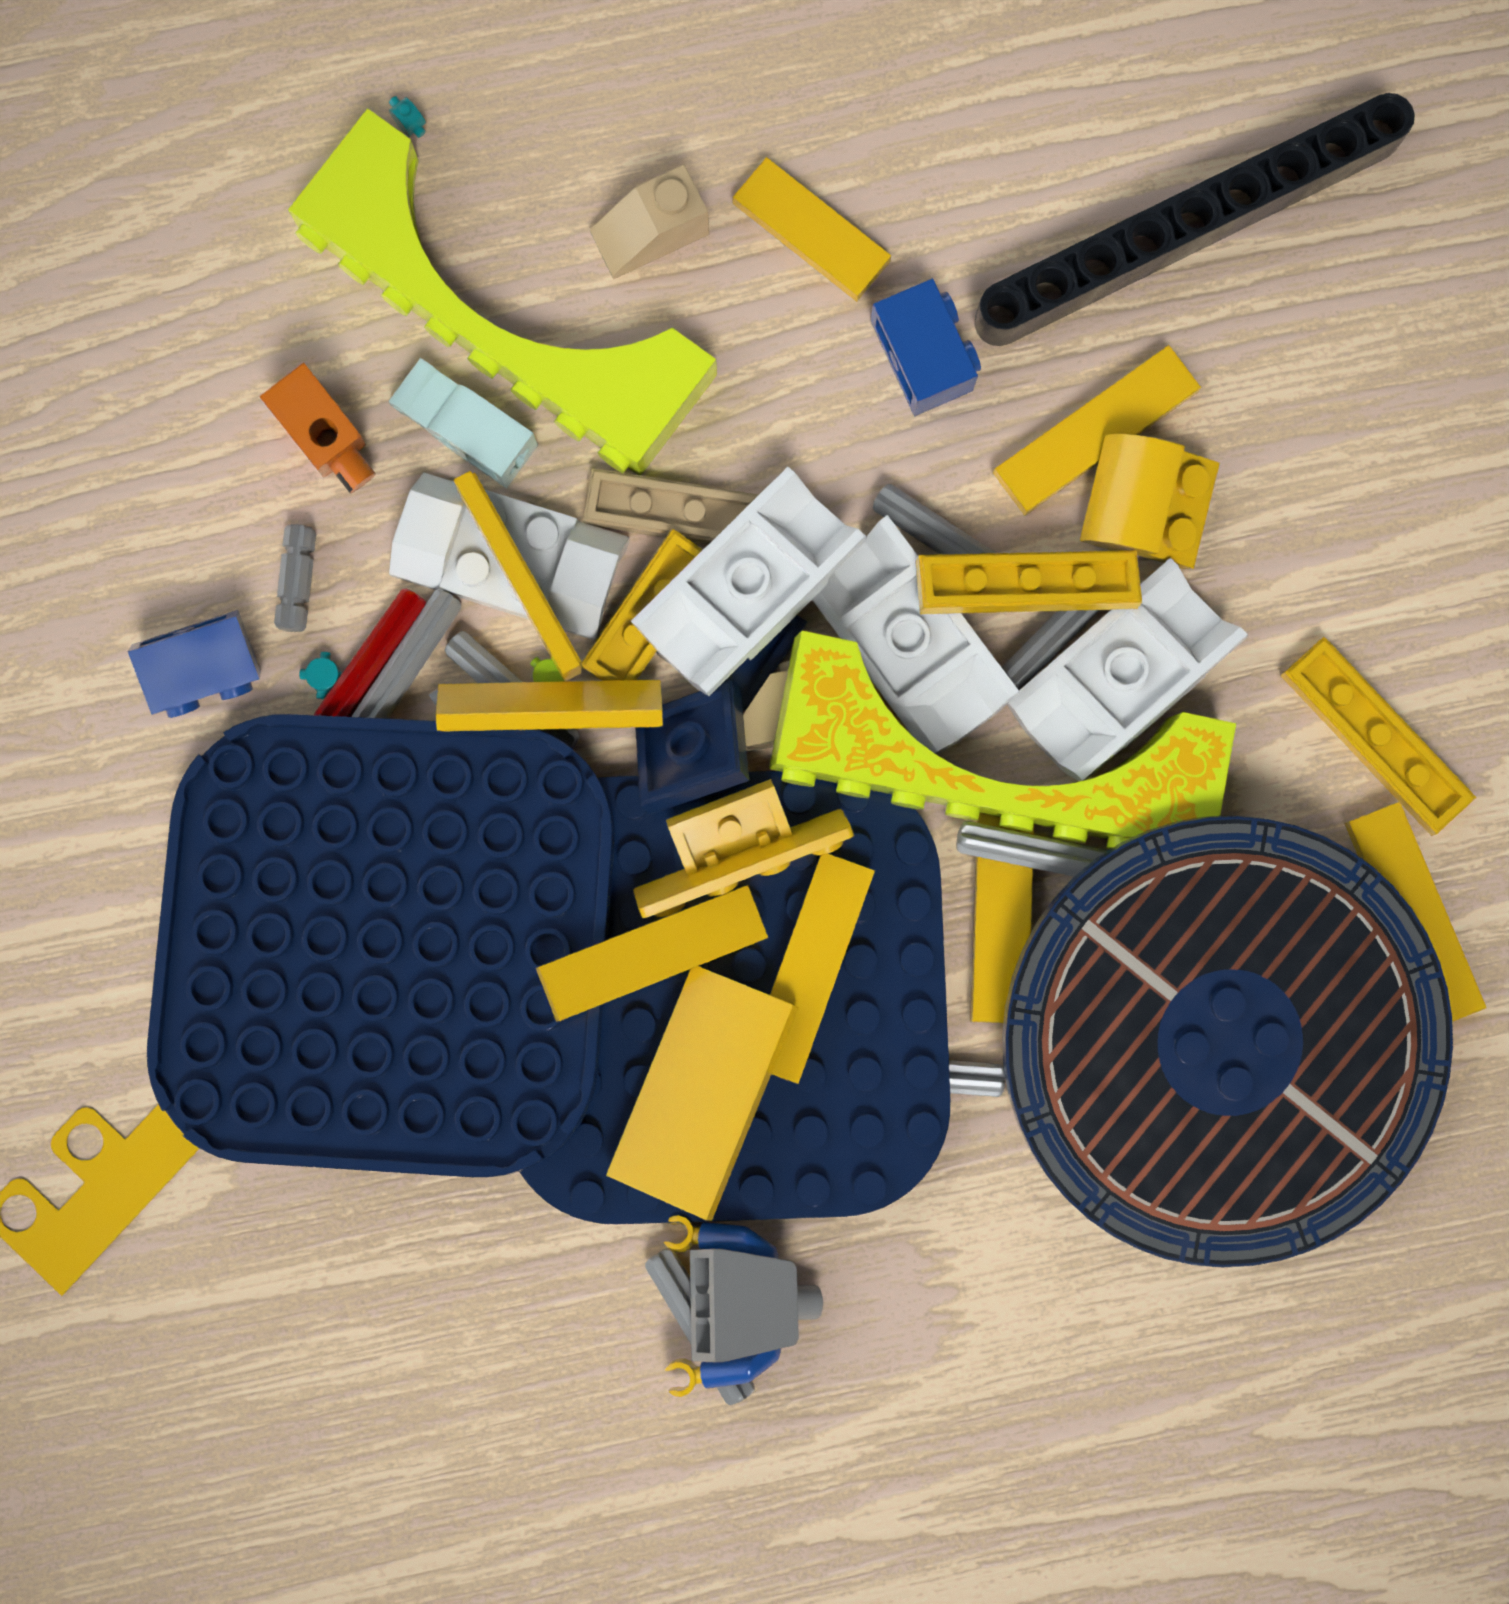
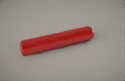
[314,588,426,717]

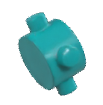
[389,96,426,138]
[299,651,344,700]

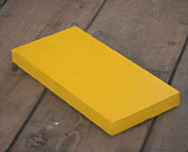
[606,966,798,1221]

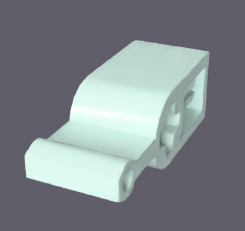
[388,358,538,489]

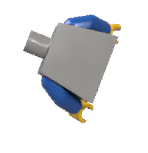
[663,1215,823,1397]

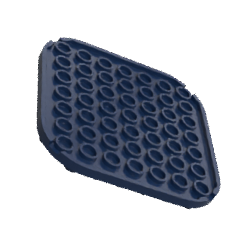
[147,714,615,1178]
[520,771,951,1225]

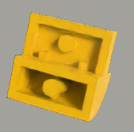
[1079,434,1220,569]

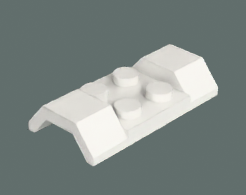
[631,467,867,696]
[389,472,630,641]
[812,515,1020,755]
[1007,558,1248,781]

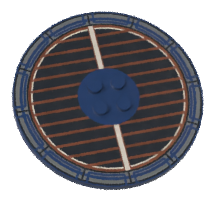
[1002,816,1453,1268]

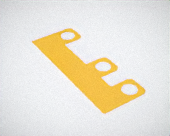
[0,1104,200,1296]

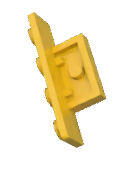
[633,779,854,918]

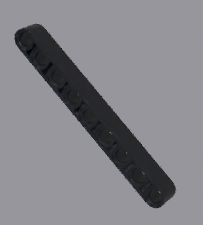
[974,93,1415,346]

